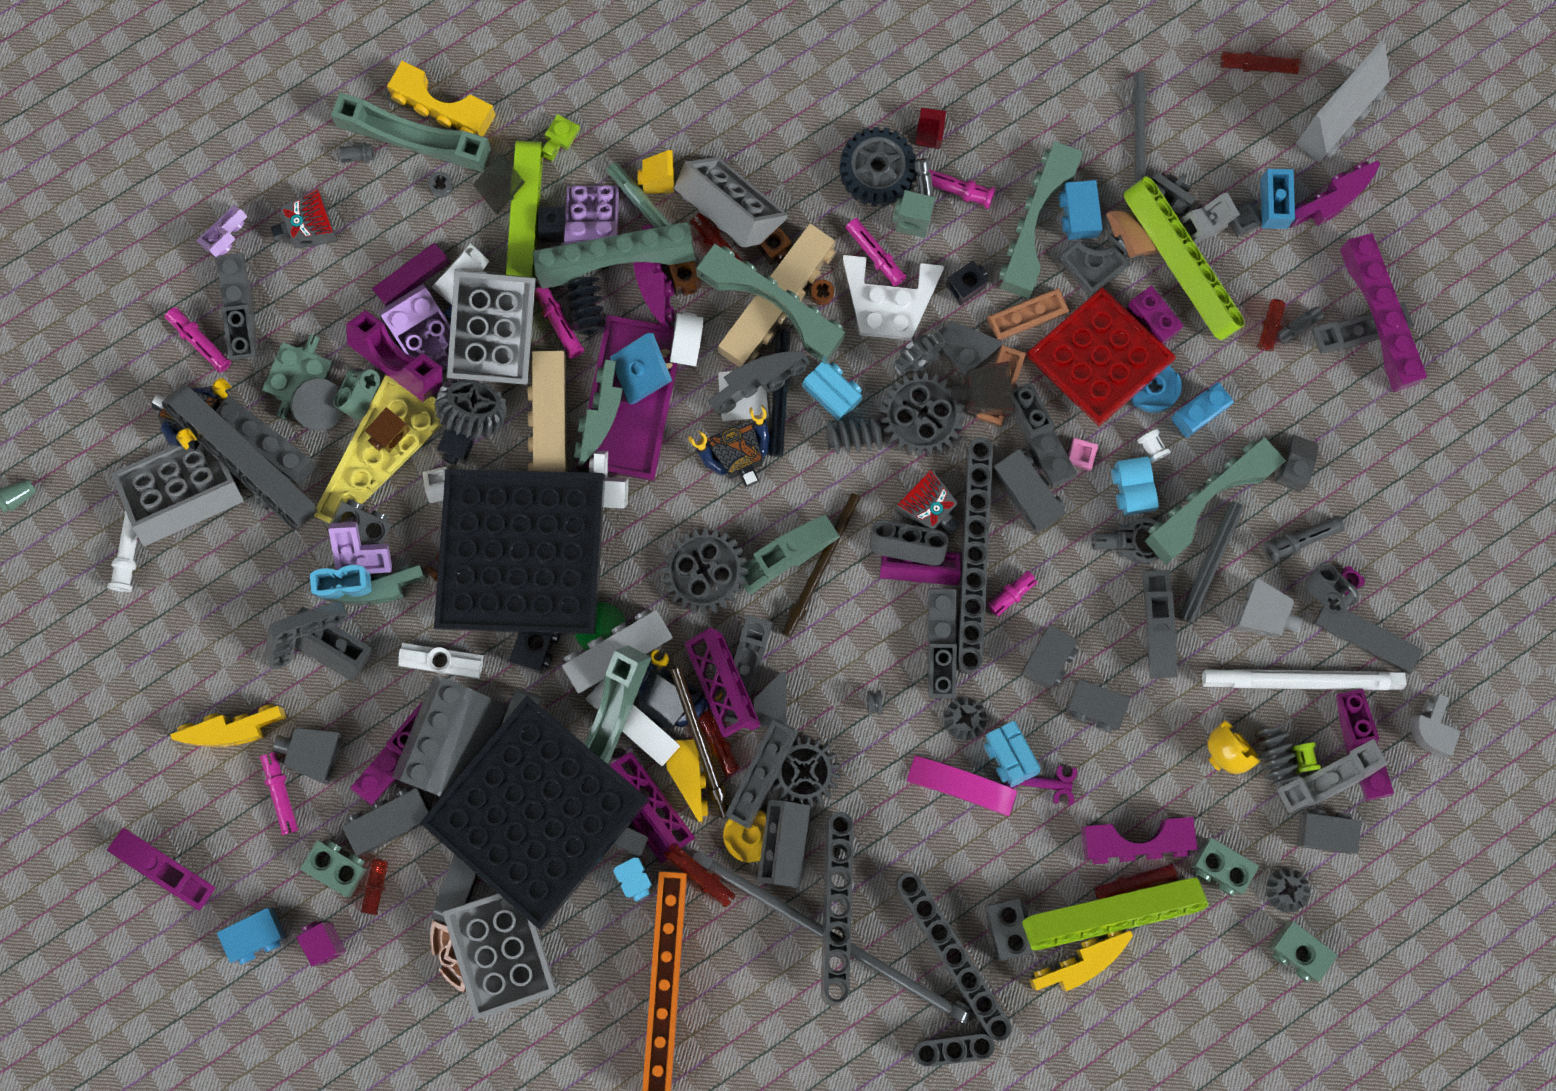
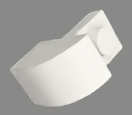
[432,243,490,305]
[670,312,703,366]
[589,451,629,508]

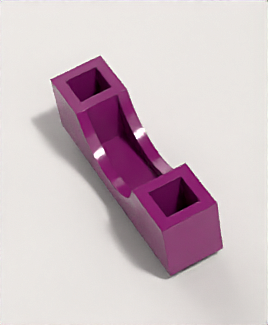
[346,310,442,402]
[1081,817,1197,865]

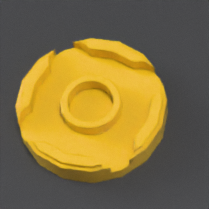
[723,810,766,863]

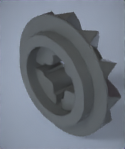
[944,697,987,740]
[1266,868,1311,912]

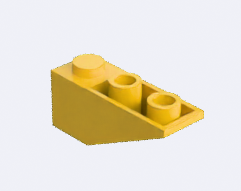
[666,739,708,823]

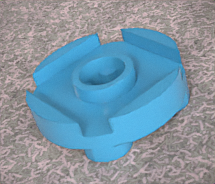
[1131,365,1182,413]

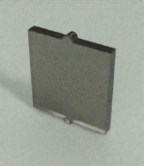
[473,153,525,214]

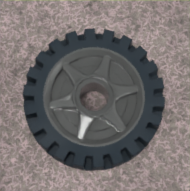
[840,127,916,207]

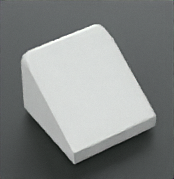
[422,466,449,503]

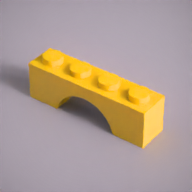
[387,61,496,137]

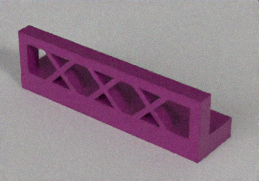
[684,627,761,737]
[610,751,695,864]

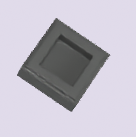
[1230,202,1262,238]

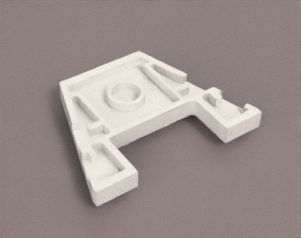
[842,255,944,341]

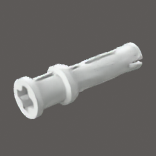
[107,511,138,592]

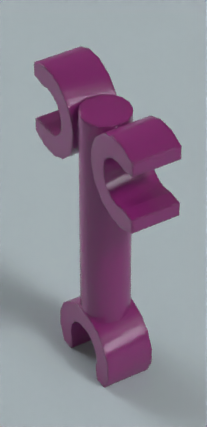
[1005,766,1077,806]

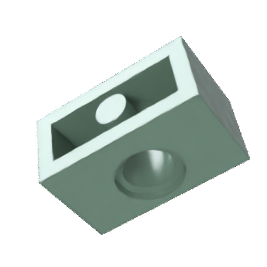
[892,190,935,238]
[1268,921,1338,983]

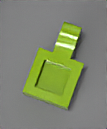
[542,114,580,162]

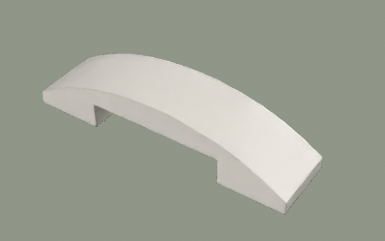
[585,679,680,766]

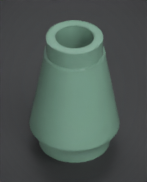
[0,479,36,513]

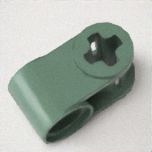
[333,367,380,420]

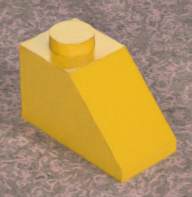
[637,150,675,194]

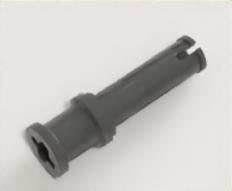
[1263,516,1345,563]

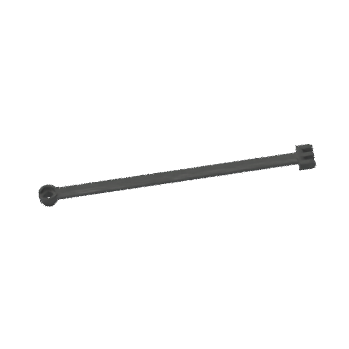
[693,852,971,1025]

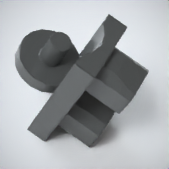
[1152,172,1196,217]

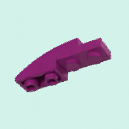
[1289,160,1380,228]
[633,225,675,331]
[1336,689,1394,802]
[350,702,422,806]
[107,827,216,911]

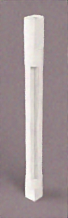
[1202,669,1407,690]

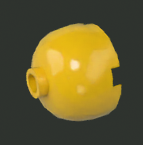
[1207,720,1261,774]

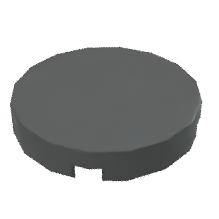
[290,378,343,431]

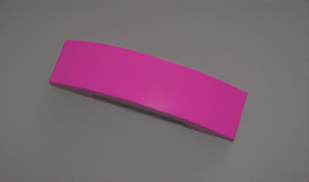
[906,756,1017,817]

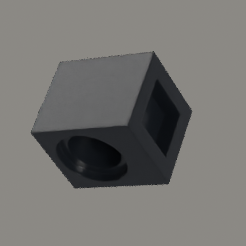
[538,207,566,242]
[946,261,988,305]
[437,427,476,465]

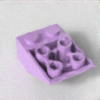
[564,185,619,245]
[378,284,451,370]

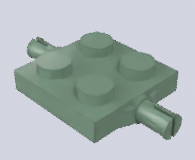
[262,334,333,420]

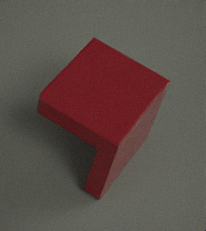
[915,107,946,149]

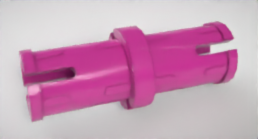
[987,570,1038,617]

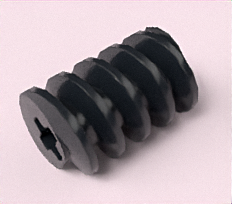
[568,277,606,335]

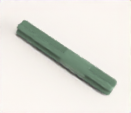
[607,162,670,228]

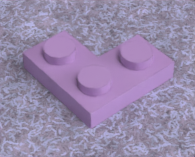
[196,205,248,257]
[328,522,392,573]

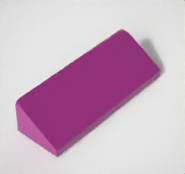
[372,243,450,307]
[880,552,961,585]

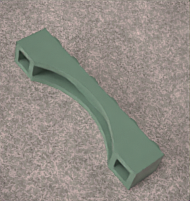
[331,92,491,173]
[998,141,1083,299]
[533,222,696,289]
[696,244,845,364]
[1145,437,1286,565]
[584,645,652,764]

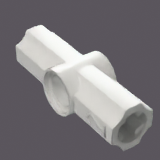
[398,643,483,679]

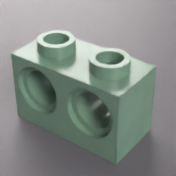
[1190,837,1259,896]
[300,839,369,898]

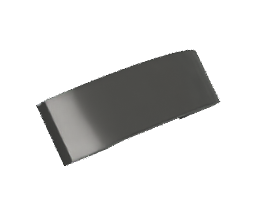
[1311,302,1414,354]
[719,615,773,723]

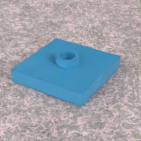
[610,333,672,404]

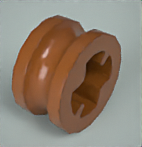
[811,279,834,306]

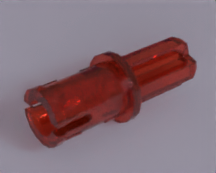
[1257,299,1285,352]
[360,859,388,915]

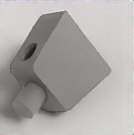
[1233,578,1303,638]

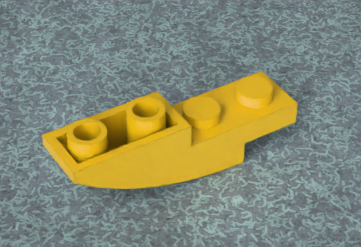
[170,704,287,747]
[1029,930,1133,991]

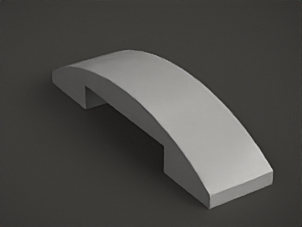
[1277,739,1388,814]

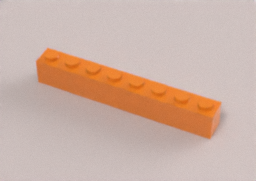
[642,871,687,1091]

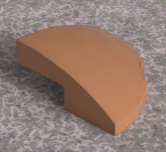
[1107,211,1159,258]
[430,920,466,992]

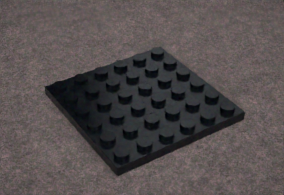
[434,469,605,635]
[420,695,650,930]

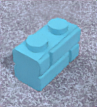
[802,362,862,421]
[984,721,1041,787]
[613,857,653,902]

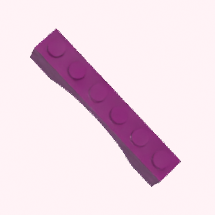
[1340,232,1427,393]

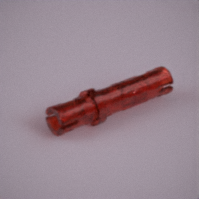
[1220,51,1300,75]
[690,213,743,262]
[698,709,741,777]
[664,843,735,907]
[1094,863,1178,900]

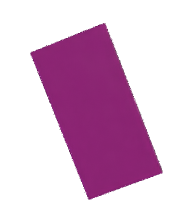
[576,315,678,482]

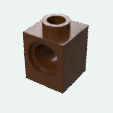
[755,227,792,265]
[667,261,701,296]
[365,407,410,453]

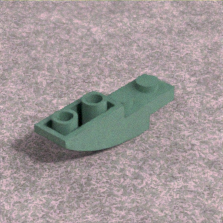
[574,360,623,467]
[742,515,840,595]
[325,564,426,605]

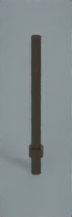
[781,493,861,638]
[670,665,728,819]

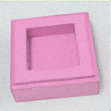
[1068,437,1098,471]

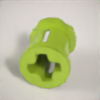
[1291,742,1321,773]

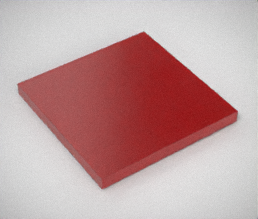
[1026,287,1176,427]

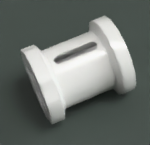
[1137,429,1170,463]

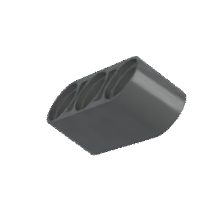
[869,520,948,565]
[913,1033,995,1067]

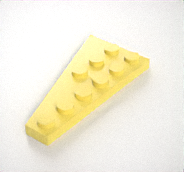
[314,375,442,524]

